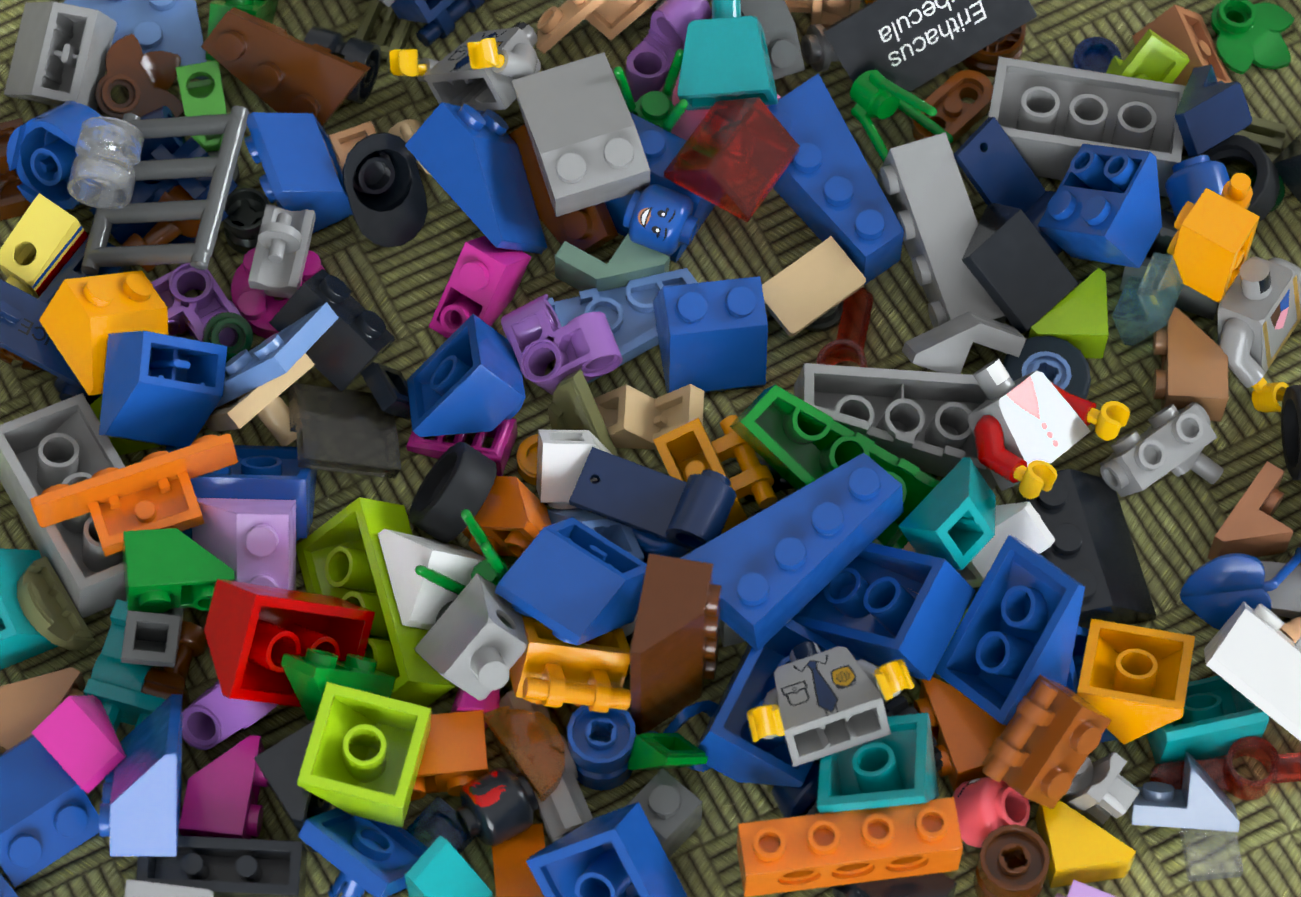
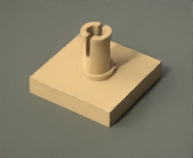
[205,353,315,447]

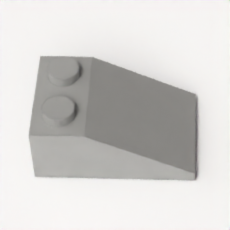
[511,52,650,217]

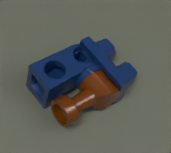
[90,137,238,273]

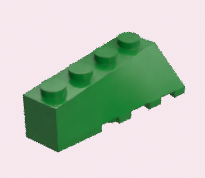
[730,385,941,549]

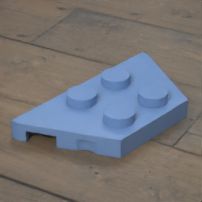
[63,0,209,80]

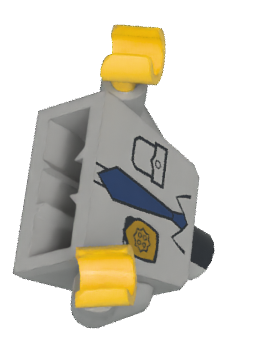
[389,22,541,111]
[746,642,915,767]

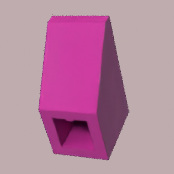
[428,235,531,338]
[179,735,269,839]

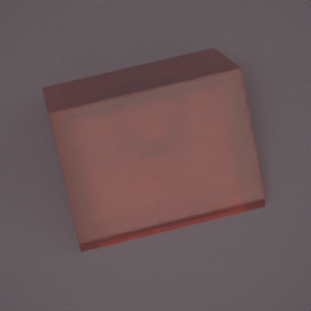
[664,97,799,223]

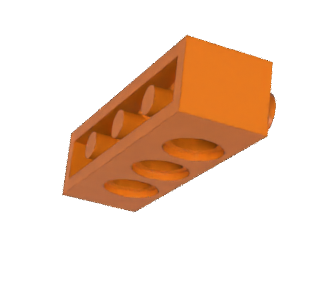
[737,797,963,897]

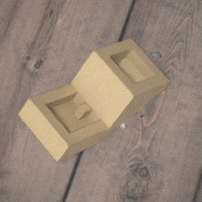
[594,384,704,450]

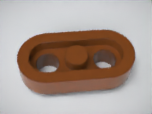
[912,70,993,146]

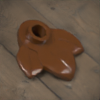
[95,34,184,119]

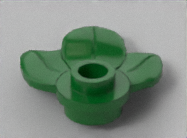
[1210,0,1295,74]

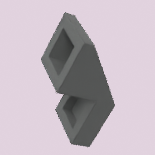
[121,608,184,668]

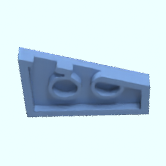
[548,268,698,384]
[215,302,339,409]

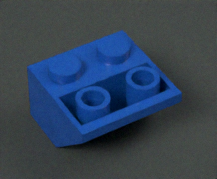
[244,112,353,234]
[1037,143,1162,268]
[99,331,227,448]
[495,517,647,646]

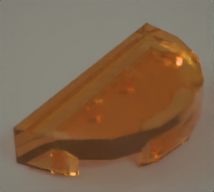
[484,706,565,802]

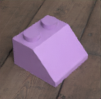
[192,498,296,591]

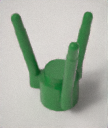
[614,49,688,133]
[850,70,954,163]
[415,509,510,595]

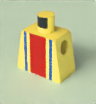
[0,193,88,299]

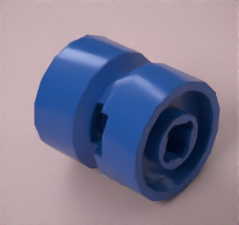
[567,705,635,790]

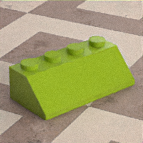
[296,497,455,707]

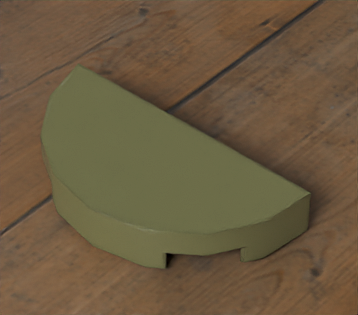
[548,369,619,457]
[17,556,95,651]

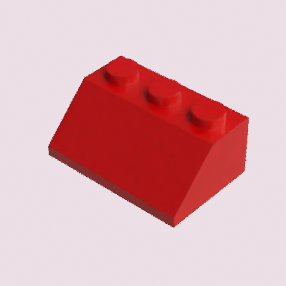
[204,579,375,707]

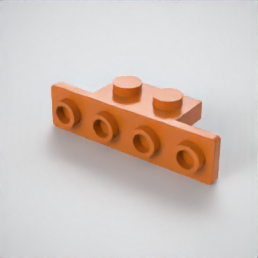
[30,433,238,557]

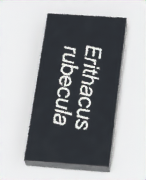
[823,0,1038,92]

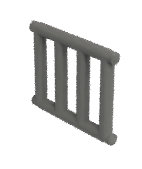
[81,106,249,275]

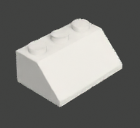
[1204,602,1301,741]

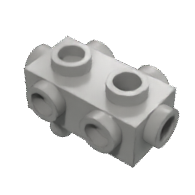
[1100,402,1224,497]

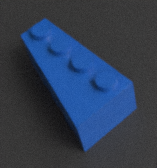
[742,73,904,284]
[680,453,904,652]

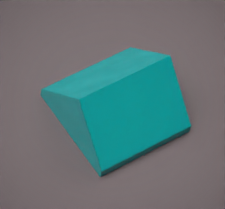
[1146,676,1269,770]
[817,713,939,813]

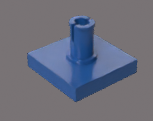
[298,807,428,897]

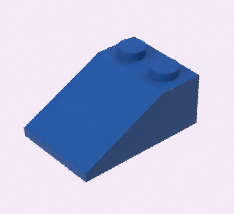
[404,102,547,254]
[934,535,1085,725]
[792,543,975,681]

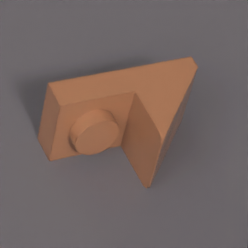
[1207,461,1293,560]

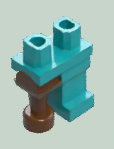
[83,599,208,733]

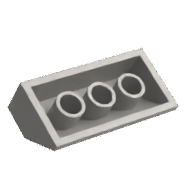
[989,57,1186,197]
[0,393,126,618]

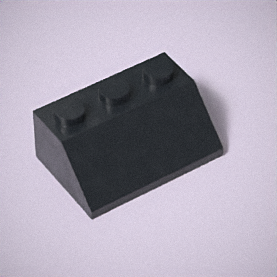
[1015,468,1156,629]

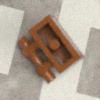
[982,675,1111,809]

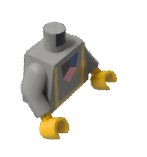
[1218,256,1301,413]

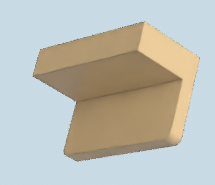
[762,236,866,337]

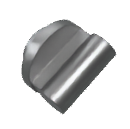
[801,24,840,72]

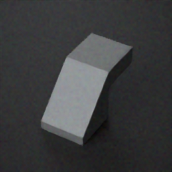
[902,312,1026,374]

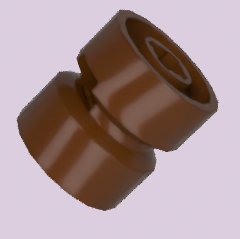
[973,824,1050,897]

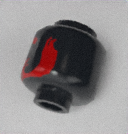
[455,767,538,847]

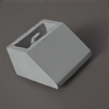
[4,1,117,111]

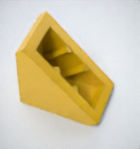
[1035,800,1136,888]

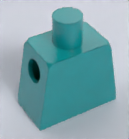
[678,0,778,111]

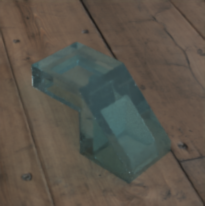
[1112,252,1184,346]

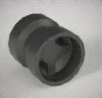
[223,188,269,254]

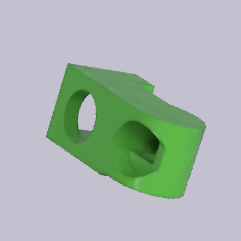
[175,60,227,152]

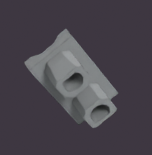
[248,204,316,299]
[1061,752,1140,826]

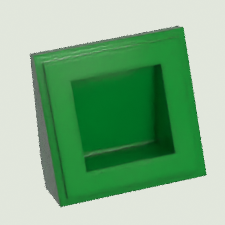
[628,733,708,771]

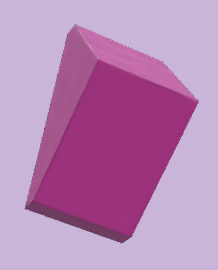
[31,695,126,793]

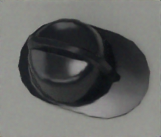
[342,132,428,247]

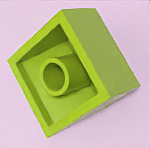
[297,682,431,828]

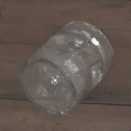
[67,116,144,210]

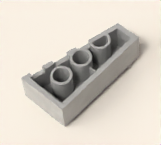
[877,132,1008,328]
[794,363,997,491]

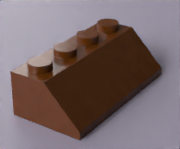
[630,554,722,735]

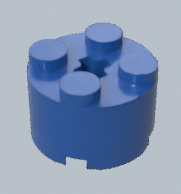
[7,101,119,210]

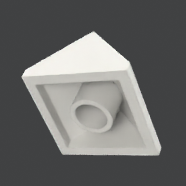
[378,529,486,630]

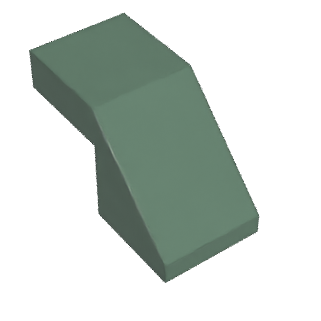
[555,234,670,292]

